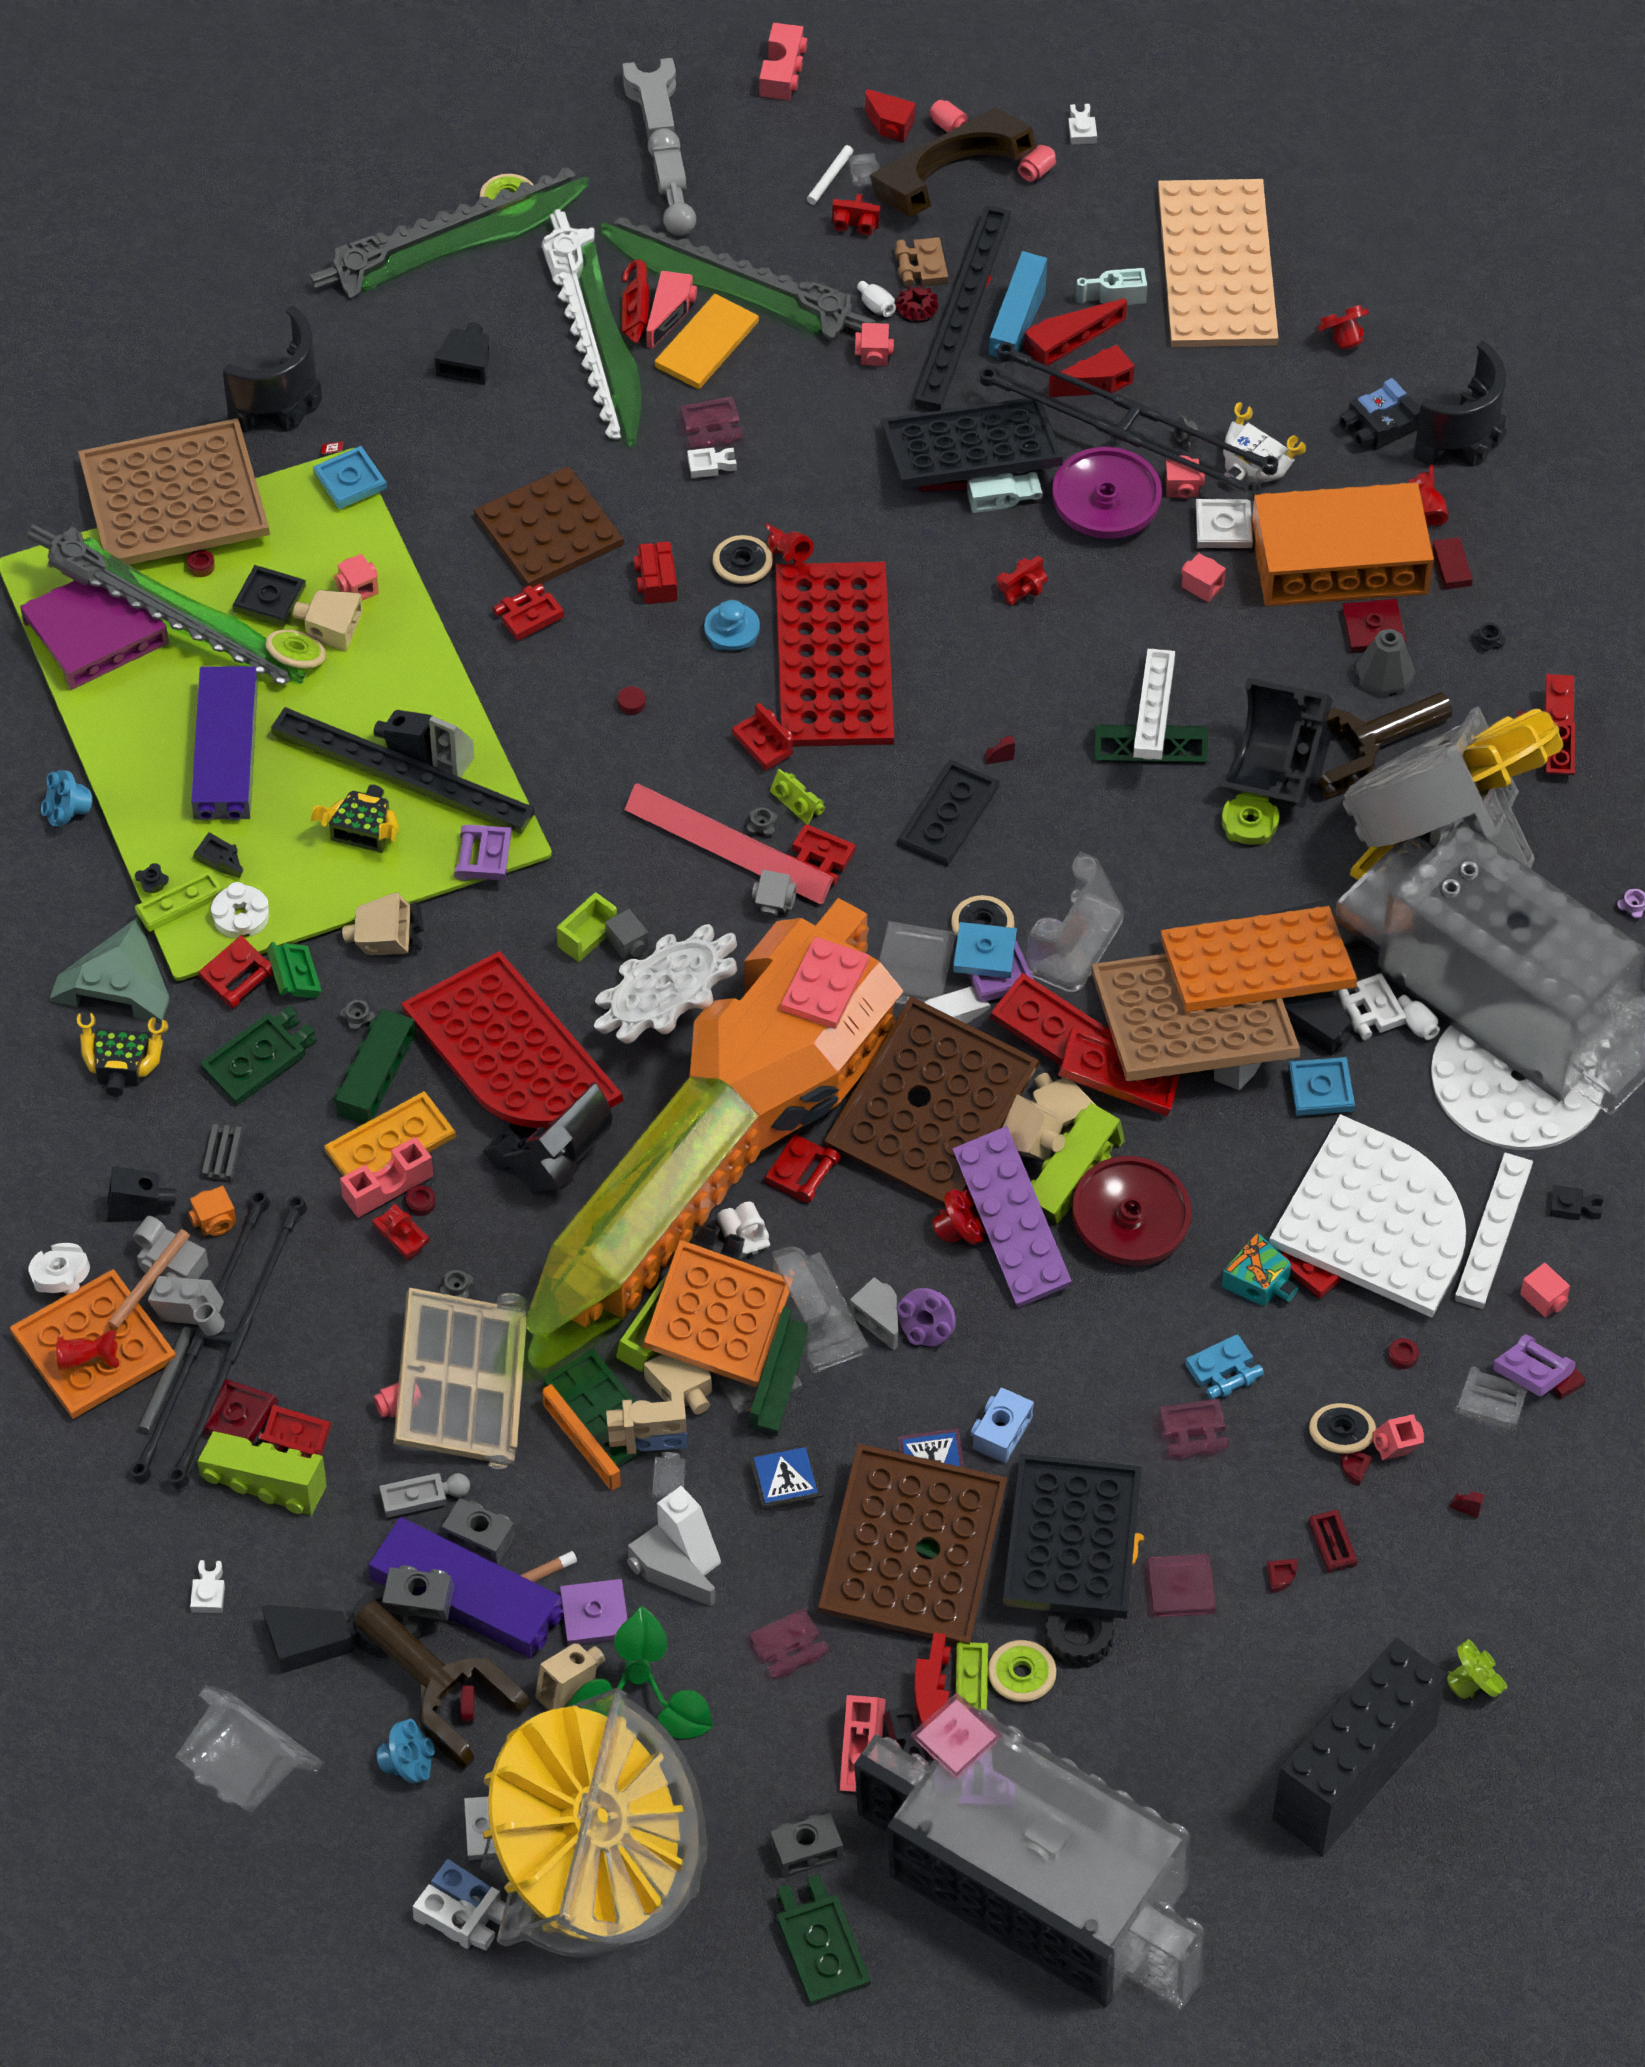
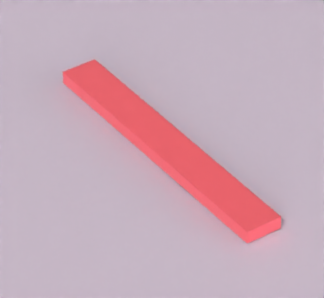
[624,784,834,904]

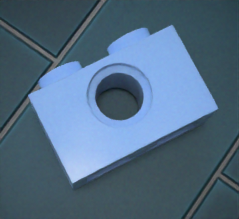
[971,1387,1034,1464]

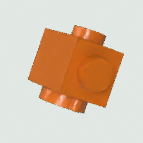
[188,1186,237,1237]

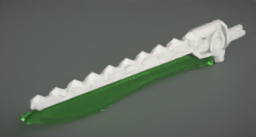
[542,209,641,447]

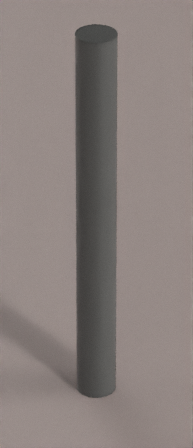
[138,1327,194,1434]

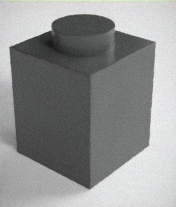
[605,908,649,962]

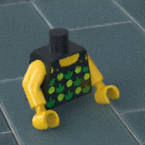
[310,784,399,853]
[77,1013,168,1097]

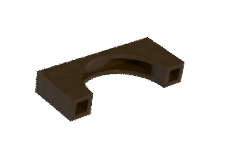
[870,107,1036,217]

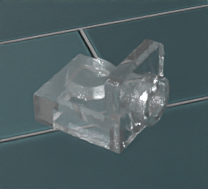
[848,153,880,186]
[653,1452,686,1496]

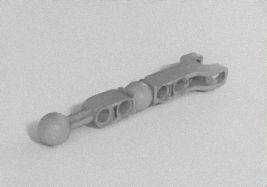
[622,58,697,236]

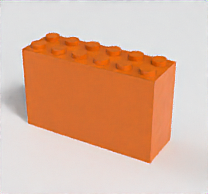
[1252,483,1434,607]

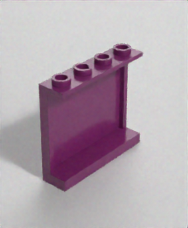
[20,560,169,690]

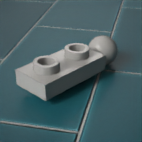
[379,1473,470,1518]

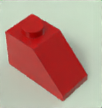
[865,89,916,142]

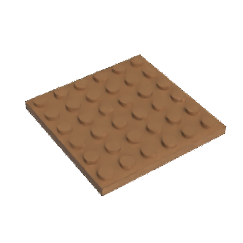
[78,418,270,566]
[1091,954,1300,1081]

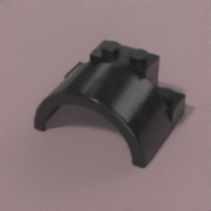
[223,305,322,433]
[1413,340,1507,467]
[1220,678,1333,808]
[483,1082,612,1193]

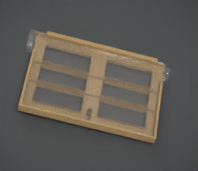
[393,1288,527,1469]

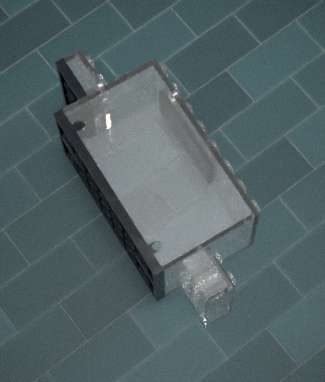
[1334,822,1645,1115]
[854,1706,1205,2010]

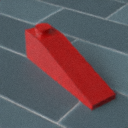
[1024,298,1127,366]

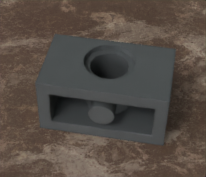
[442,1498,515,1564]
[382,1565,455,1621]
[770,1812,843,1878]

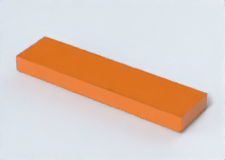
[542,1384,621,1491]

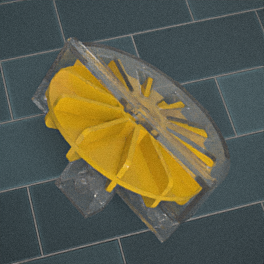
[480,1688,709,1957]

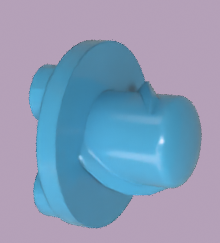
[704,600,760,650]
[41,770,92,827]
[376,1719,435,1784]

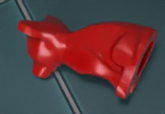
[1408,465,1449,526]
[765,523,814,567]
[56,1330,120,1370]

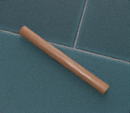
[108,1229,190,1329]

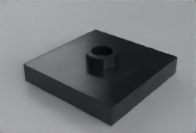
[232,565,306,627]

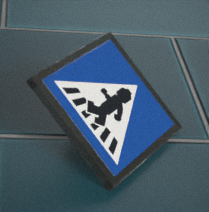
[749,1443,823,1509]

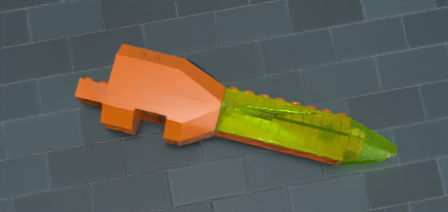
[526,898,904,1370]

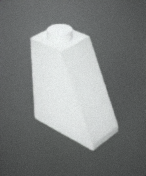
[657,1486,721,1576]

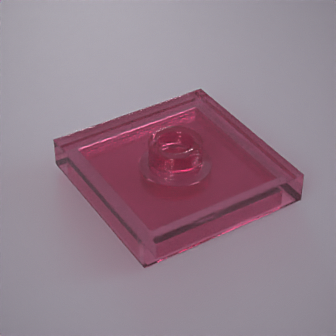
[1147,1554,1216,1617]

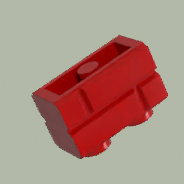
[633,541,678,604]

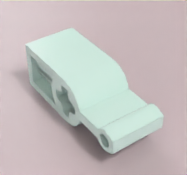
[1076,268,1147,305]
[967,472,1042,513]

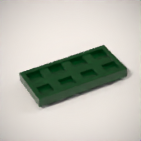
[543,1349,643,1467]

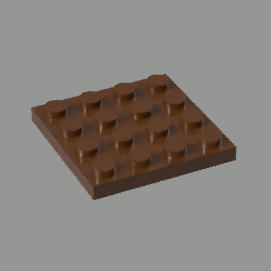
[474,466,624,587]

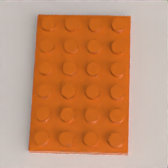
[1161,906,1357,1012]

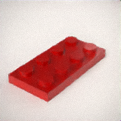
[989,972,1114,1065]
[1058,1027,1180,1116]

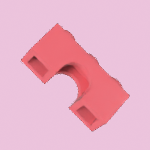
[759,23,808,101]
[340,1137,433,1218]

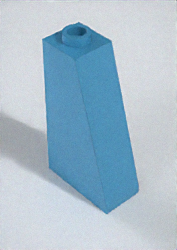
[989,251,1048,362]

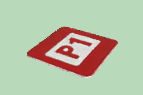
[321,441,343,454]

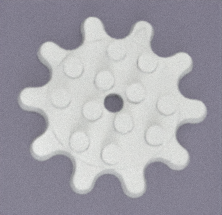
[594,924,737,1044]

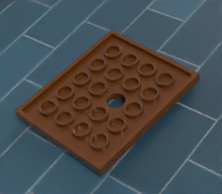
[824,996,1039,1207]
[817,1443,1007,1645]

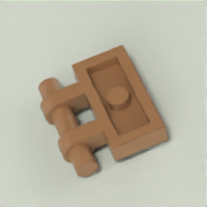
[894,237,948,287]

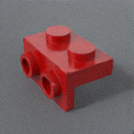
[732,703,794,771]
[258,1405,332,1459]

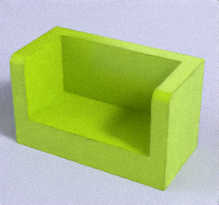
[557,892,617,962]

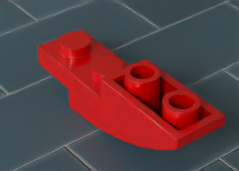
[1544,674,1575,776]
[914,1633,952,1761]

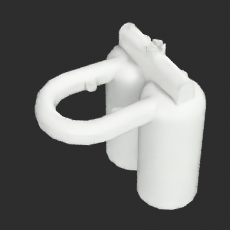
[716,1202,770,1255]

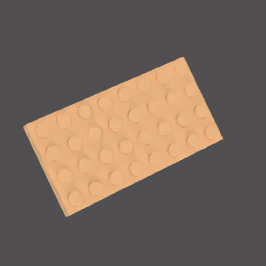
[1158,179,1278,347]

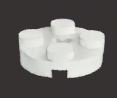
[211,882,269,938]
[28,1243,90,1294]

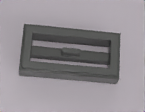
[202,1124,243,1182]

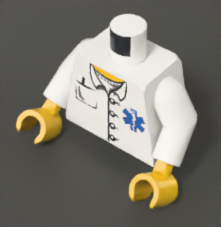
[1223,402,1306,484]

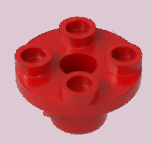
[1317,305,1369,350]
[933,1189,986,1245]

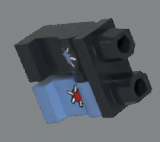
[1339,378,1420,450]

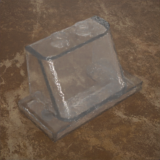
[770,1246,869,1373]
[175,1685,323,1812]

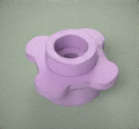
[1617,889,1645,919]

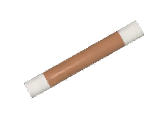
[520,1551,577,1582]

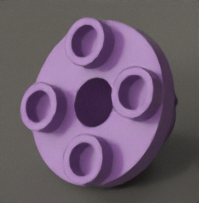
[897,1288,956,1346]

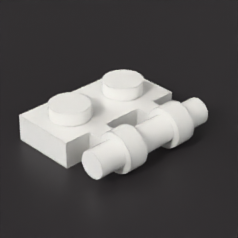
[1337,973,1406,1040]

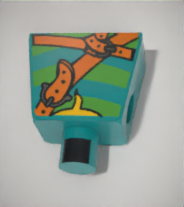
[1222,1233,1298,1306]

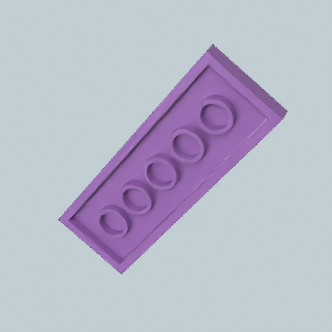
[953,1126,1073,1308]

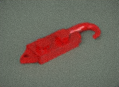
[622,259,649,344]

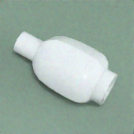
[857,281,896,317]
[1398,995,1440,1040]

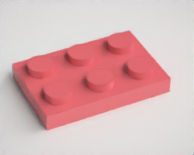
[781,937,870,1029]

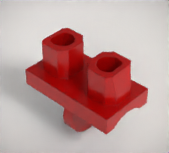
[832,194,880,236]
[996,555,1048,605]
[372,1204,430,1260]

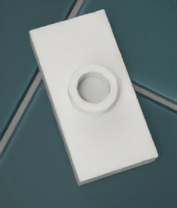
[464,1796,498,1861]

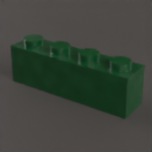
[333,1009,415,1124]

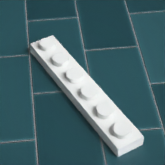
[1133,649,1175,760]
[1455,1153,1533,1309]

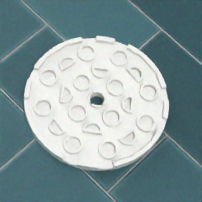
[1431,1025,1607,1150]

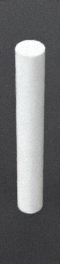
[807,145,853,205]

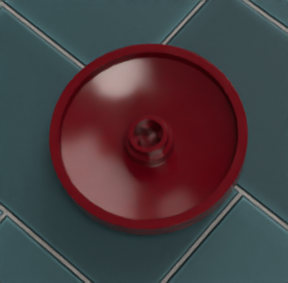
[1072,1156,1192,1266]

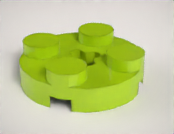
[1222,792,1279,845]

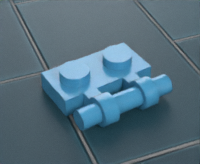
[1185,1334,1264,1400]

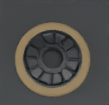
[713,535,773,584]
[951,895,1014,937]
[1309,1403,1376,1454]

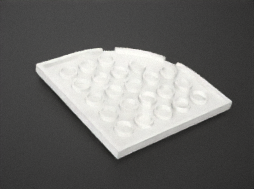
[1269,1115,1466,1317]

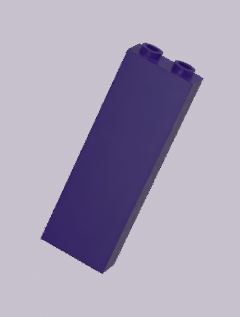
[191,666,258,820]
[368,1517,564,1659]

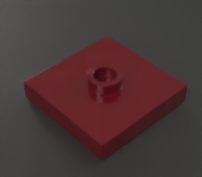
[1342,599,1406,653]
[195,1379,278,1443]

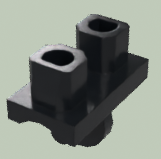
[689,1222,747,1262]

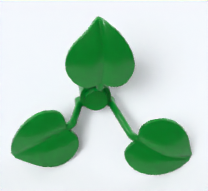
[567,1606,713,1739]

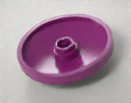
[1052,447,1162,539]

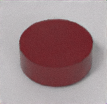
[187,550,215,577]
[618,686,646,715]
[406,1185,436,1216]
[1388,1338,1419,1369]

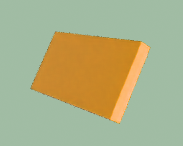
[655,294,759,390]
[324,1091,456,1176]

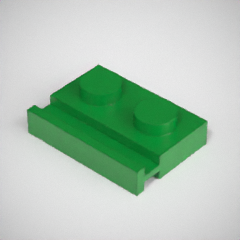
[267,942,322,998]

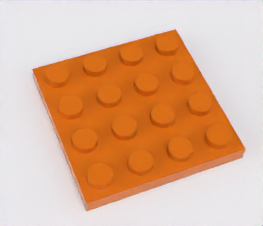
[642,1240,793,1388]
[10,1269,176,1419]

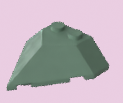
[50,917,170,1023]

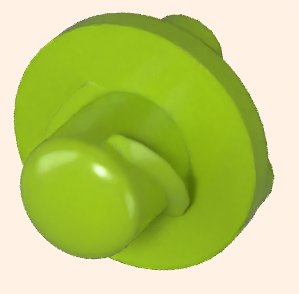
[1447,1639,1507,1699]

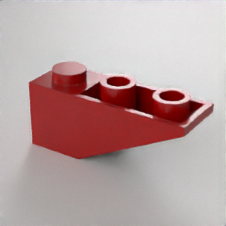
[1048,345,1135,397]

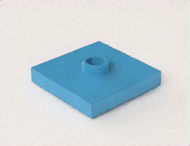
[313,446,387,509]
[953,922,1017,979]
[1288,1057,1355,1116]

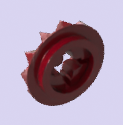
[896,285,939,321]

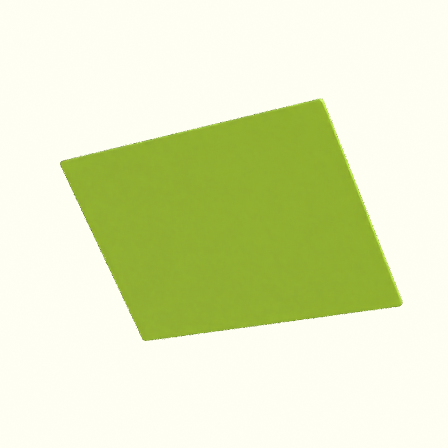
[0,448,552,981]

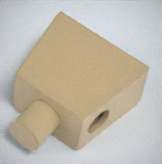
[293,590,363,651]
[342,892,410,955]
[1032,1073,1096,1135]
[1002,1095,1065,1161]
[644,1354,712,1415]
[535,1643,605,1711]

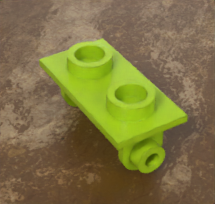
[770,769,825,825]

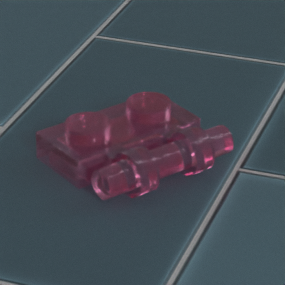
[680,396,744,447]
[1159,1399,1229,1458]
[749,1608,829,1678]

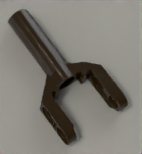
[1316,692,1452,798]
[354,1600,530,1769]

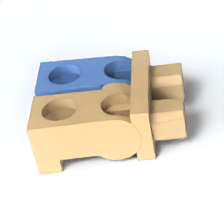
[606,1392,688,1454]

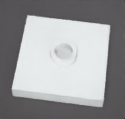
[1196,499,1253,548]

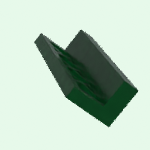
[1094,724,1208,762]
[748,1307,811,1435]

